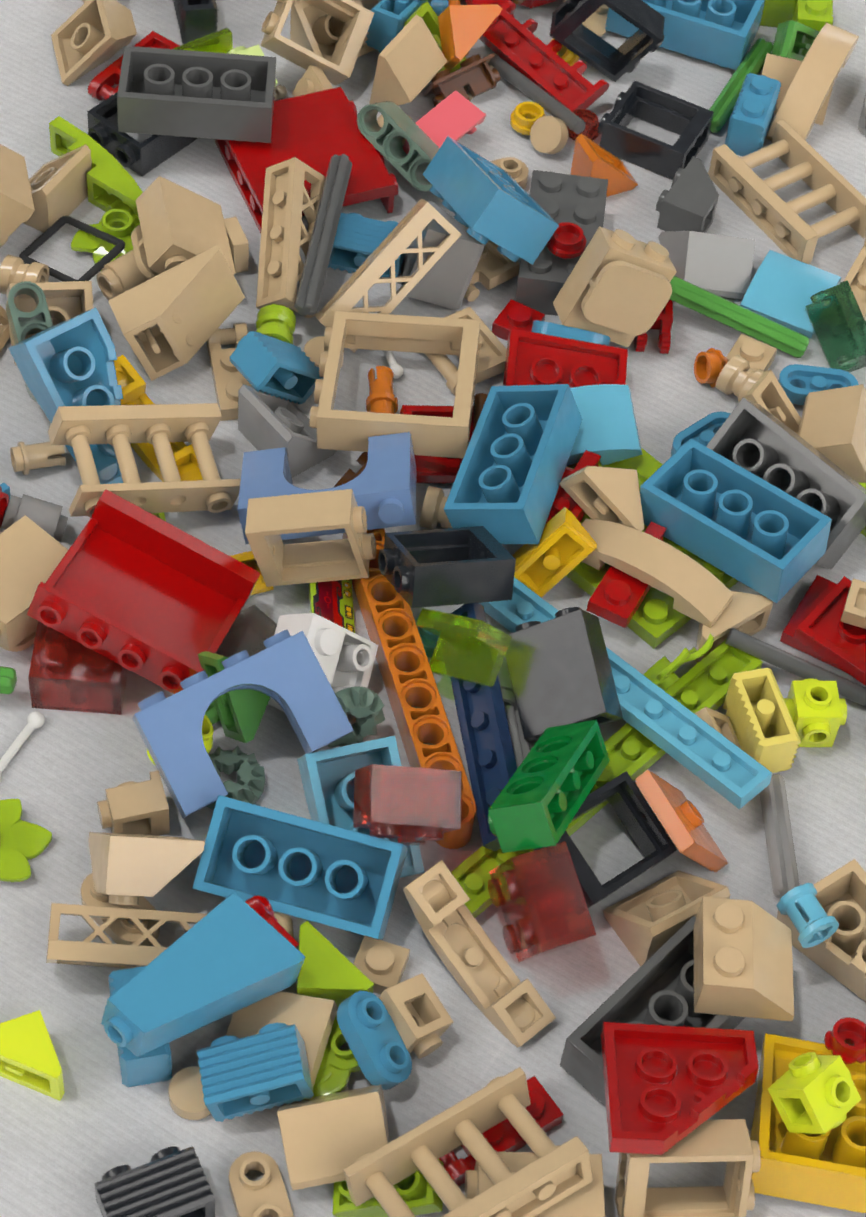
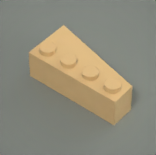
[777,859,866,1002]

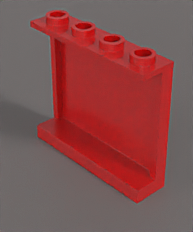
[215,87,398,233]
[27,489,261,694]

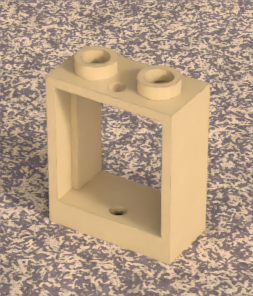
[260,0,374,85]
[245,489,376,587]
[615,1119,761,1217]

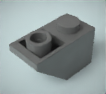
[656,156,719,233]

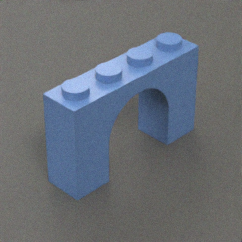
[237,432,417,544]
[132,629,354,818]

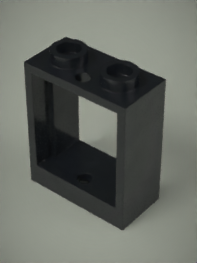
[549,0,665,82]
[598,80,714,180]
[87,92,198,177]
[378,526,516,608]
[533,771,678,916]

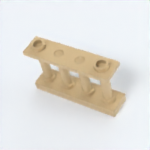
[708,119,866,264]
[48,403,241,518]
[343,1067,593,1217]

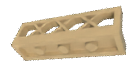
[256,157,325,318]
[315,198,462,353]
[46,903,207,969]

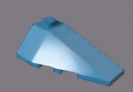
[8,307,123,484]

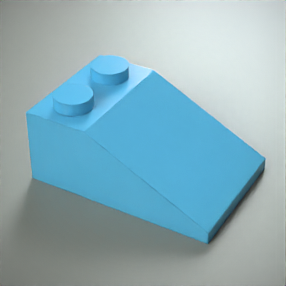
[297,736,425,878]

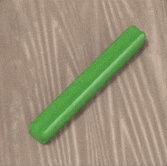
[709,38,773,133]
[670,276,809,358]

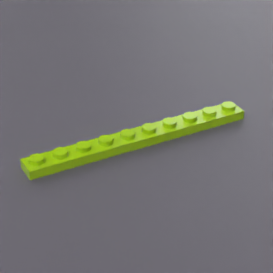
[451,640,763,918]

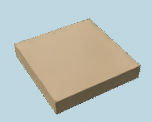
[226,991,338,1088]

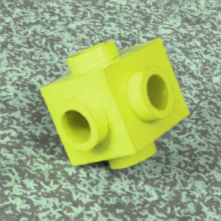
[783,678,847,747]
[768,1052,861,1134]

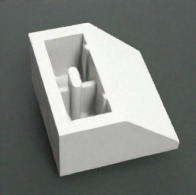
[268,613,379,725]

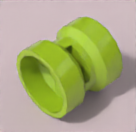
[256,304,296,344]

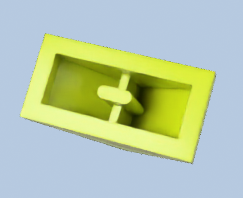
[0,1010,65,1101]

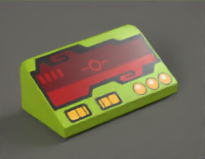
[308,579,355,633]

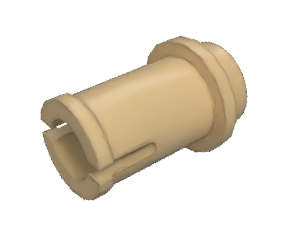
[10,441,66,475]

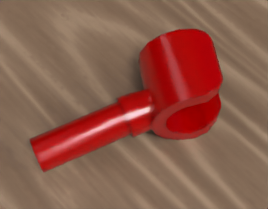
[245,895,299,947]

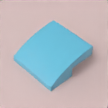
[740,250,841,339]
[566,384,642,466]

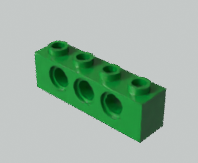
[488,720,610,853]

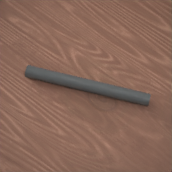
[488,55,586,134]
[725,628,866,707]

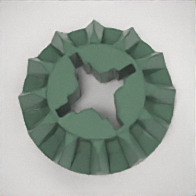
[327,686,385,748]
[207,745,265,810]

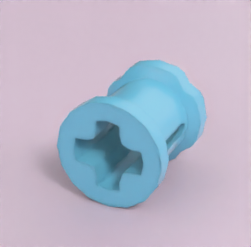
[776,883,839,948]

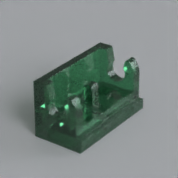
[805,280,866,373]

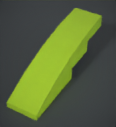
[49,116,143,226]

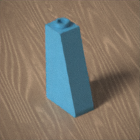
[101,892,306,1057]

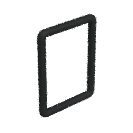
[19,216,125,282]

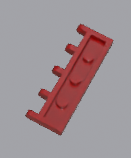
[479,0,609,116]

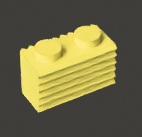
[723,668,801,773]

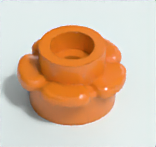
[694,348,728,387]

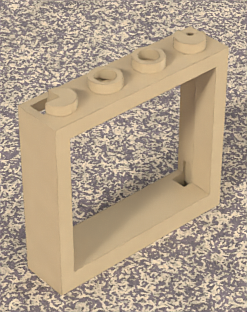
[309,311,480,458]

